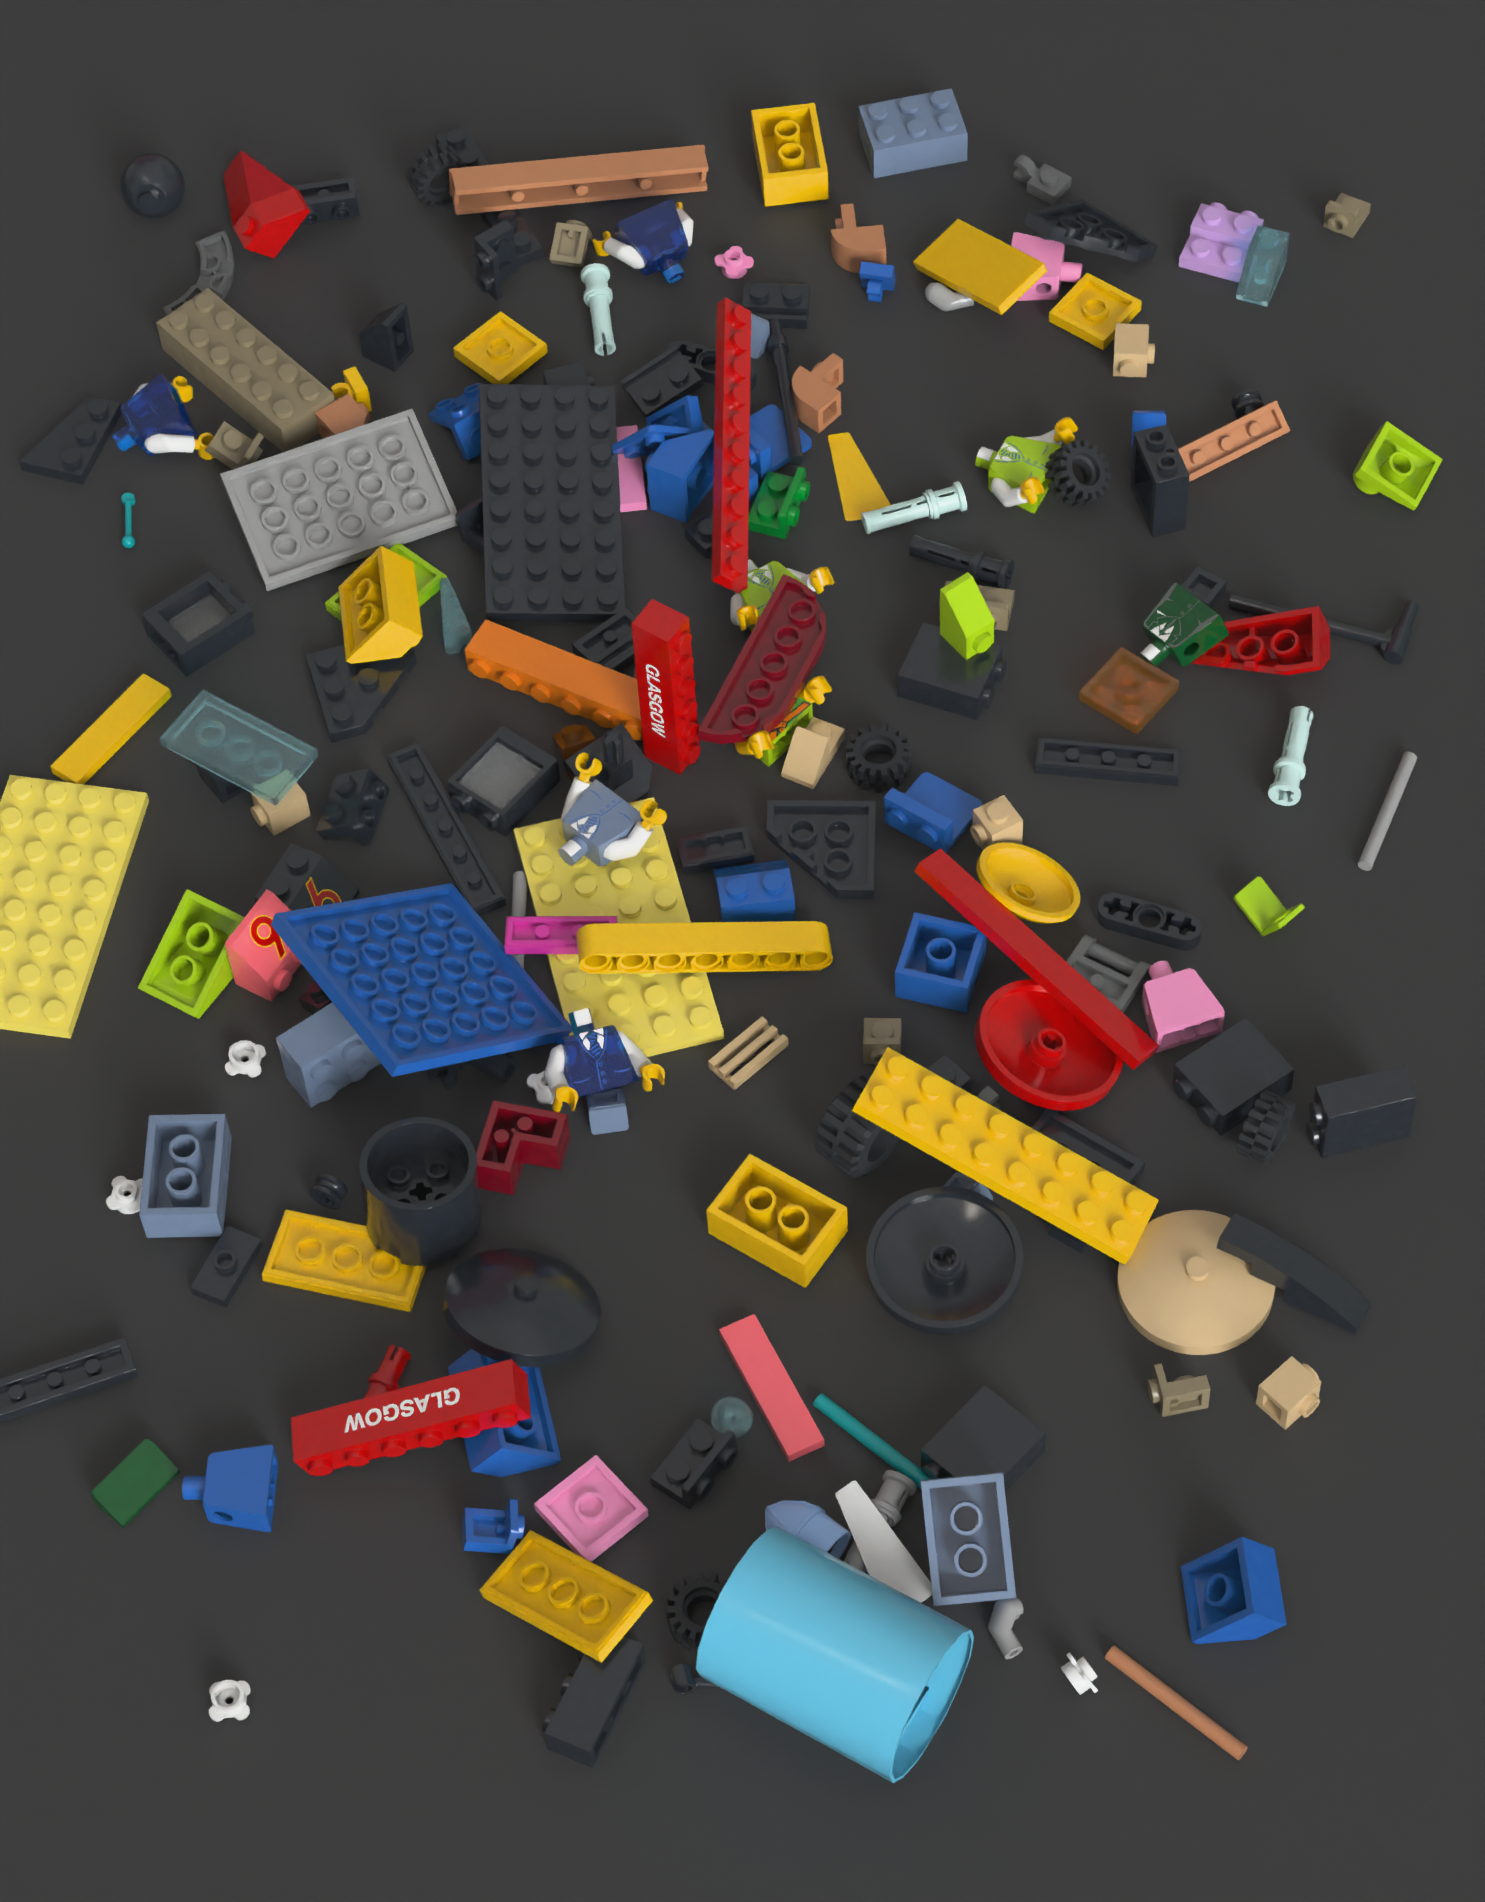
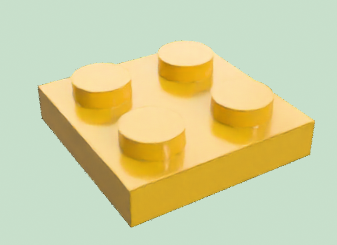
[1049,273,1142,350]
[453,311,548,384]

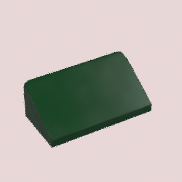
[91,1438,180,1528]

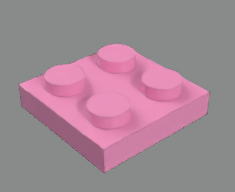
[534,1455,649,1562]

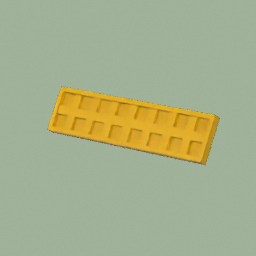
[852,1047,1159,1265]

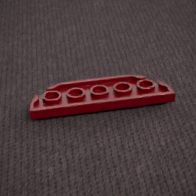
[698,574,827,744]

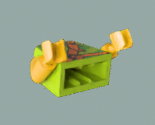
[734,676,832,767]

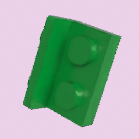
[748,467,811,539]

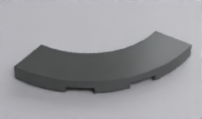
[163,230,235,316]

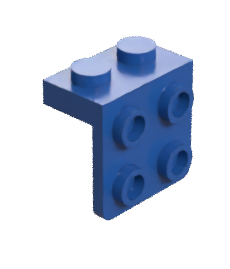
[428,383,481,460]
[611,395,704,459]
[749,404,812,479]
[884,772,982,853]

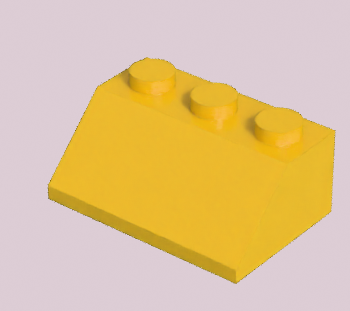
[338,546,423,664]

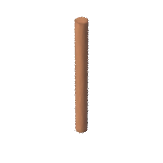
[1105,1645,1248,1760]

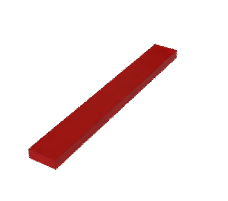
[914,848,1159,1070]

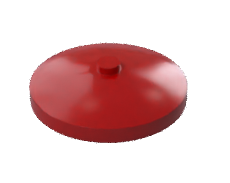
[975,979,1123,1111]

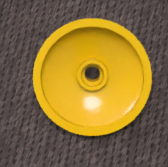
[976,842,1080,924]

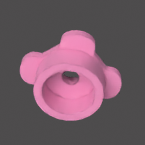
[715,246,754,279]

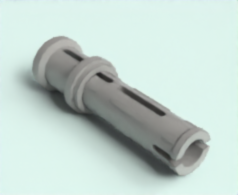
[844,1470,917,1573]

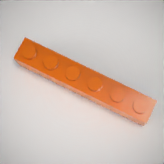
[465,619,643,741]

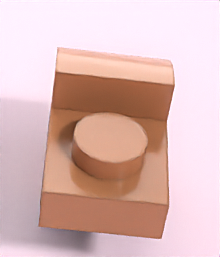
[831,204,886,273]
[792,353,844,433]

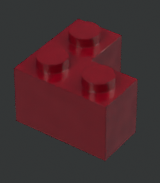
[476,1100,570,1195]

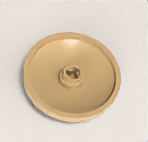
[1117,1210,1275,1355]

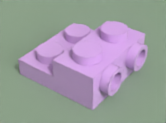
[1179,202,1264,283]

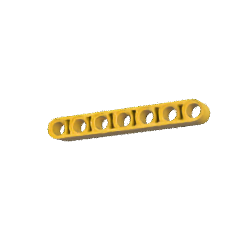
[576,921,833,974]

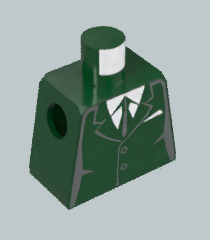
[1140,582,1229,669]

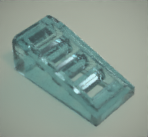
[440,578,472,654]

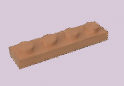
[1168,400,1290,482]

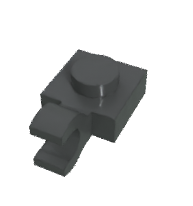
[1012,155,1072,206]

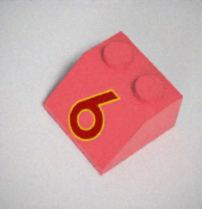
[225,889,302,1002]

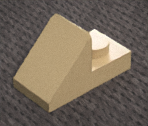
[781,717,845,789]

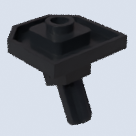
[563,723,653,803]

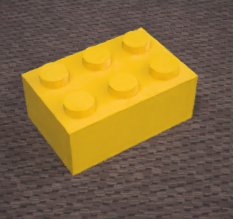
[751,103,829,207]
[706,1154,848,1288]

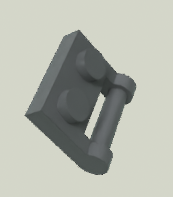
[1066,934,1151,1013]

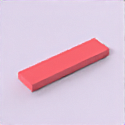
[719,1314,825,1462]

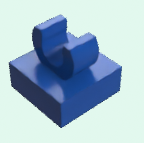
[859,261,896,302]

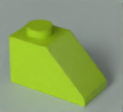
[940,572,995,660]

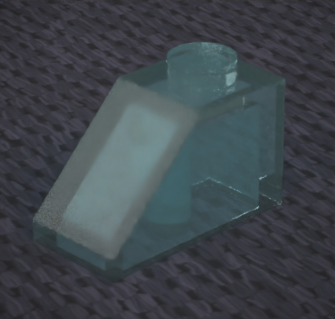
[1236,225,1290,307]

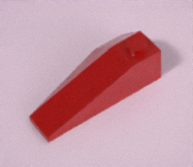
[223,150,310,259]
[1191,606,1330,675]

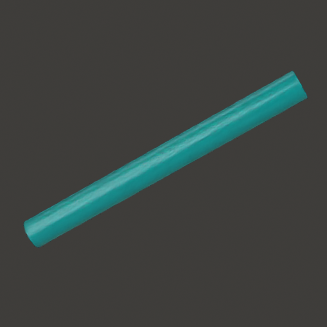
[813,1393,931,1489]

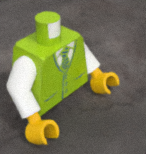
[975,417,1078,514]
[730,560,835,632]

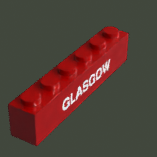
[631,599,701,775]
[291,1359,531,1476]

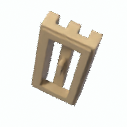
[708,1016,789,1090]

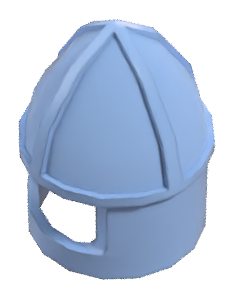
[765,1500,851,1559]

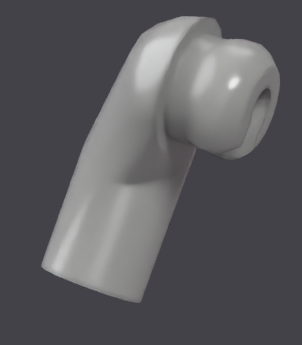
[925,282,974,312]
[988,1598,1024,1659]

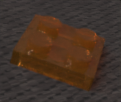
[1079,647,1179,735]

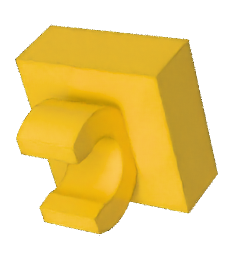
[331,366,372,412]

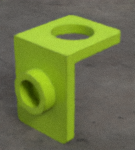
[1233,876,1305,937]

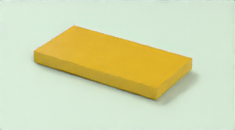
[913,219,1047,315]
[261,1209,426,1312]
[479,1530,653,1663]

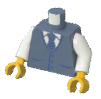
[558,752,667,866]

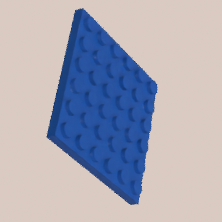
[271,883,574,1077]

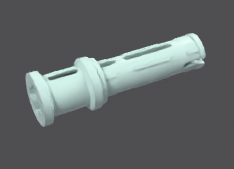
[580,263,616,356]
[861,481,967,534]
[1268,706,1313,806]

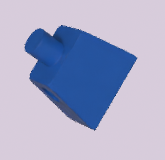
[182,1445,279,1532]

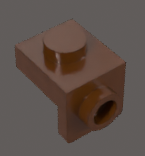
[552,724,596,780]

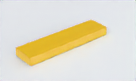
[50,673,172,784]

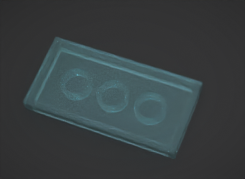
[160,690,318,806]

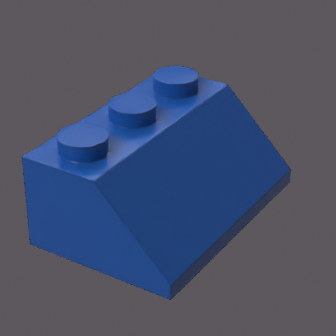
[448,1349,562,1477]

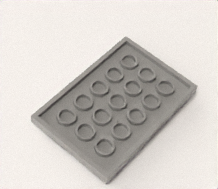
[220,409,458,591]

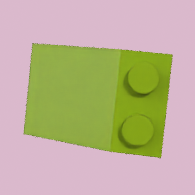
[138,889,245,1019]

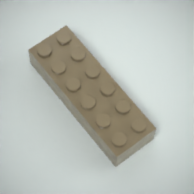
[156,288,335,452]

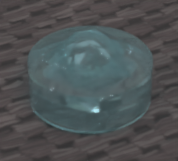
[711,1397,753,1438]

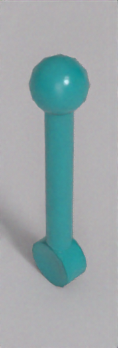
[121,492,136,548]

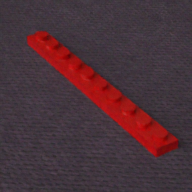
[712,297,751,594]

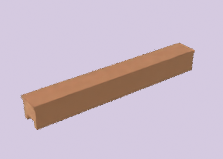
[449,145,708,215]

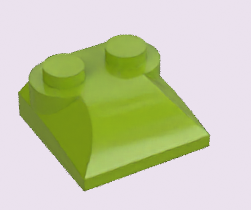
[1353,421,1443,511]

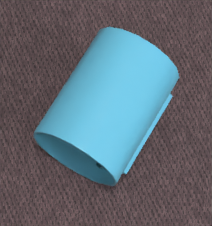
[696,1527,974,1783]

